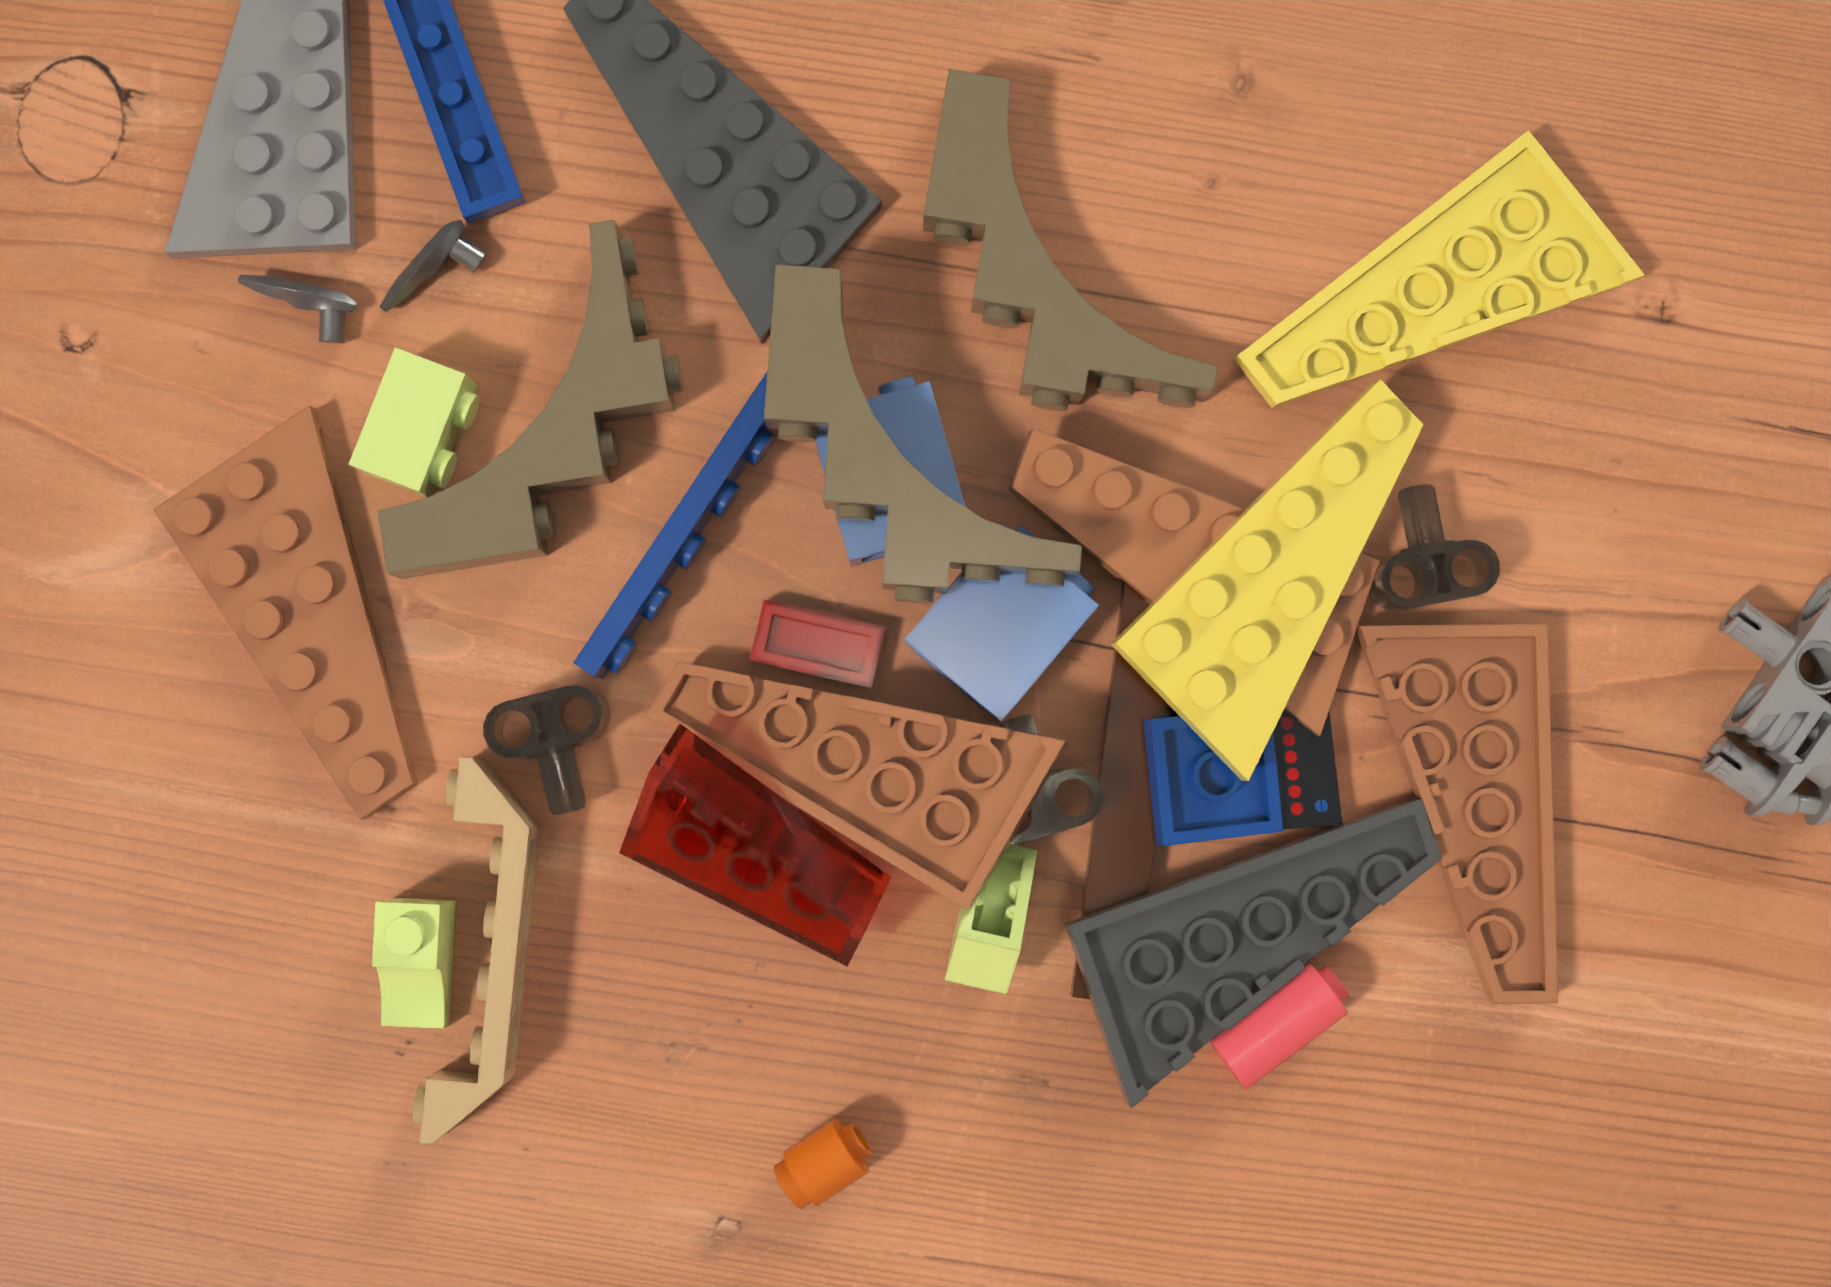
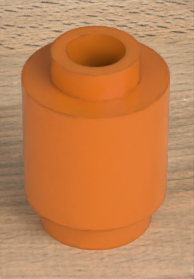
[774,1118,872,1209]

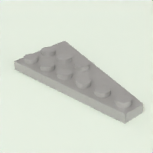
[165,0,357,258]

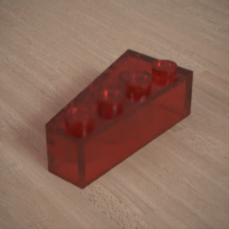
[619,724,891,966]

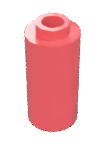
[1209,963,1350,1090]

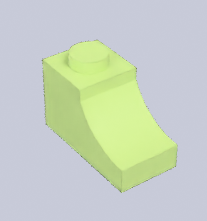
[945,844,1037,994]
[372,897,456,1029]

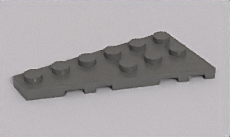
[563,0,882,344]
[1064,798,1442,1108]

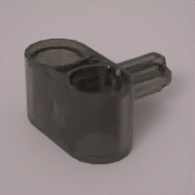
[1369,484,1500,612]
[483,685,611,815]
[999,715,1103,845]

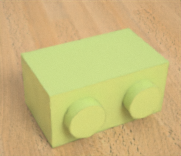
[348,347,480,497]

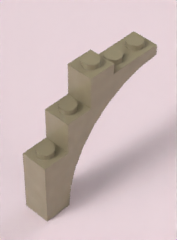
[923,69,1217,411]
[377,220,683,579]
[764,264,1082,603]

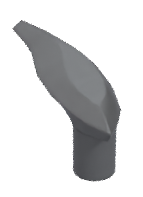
[379,220,488,312]
[238,275,358,343]

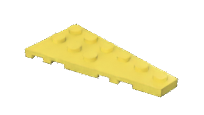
[1234,130,1645,408]
[1111,379,1423,781]

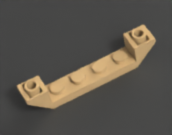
[412,757,540,1145]

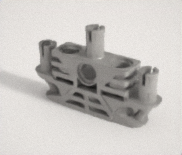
[1700,576,1831,826]

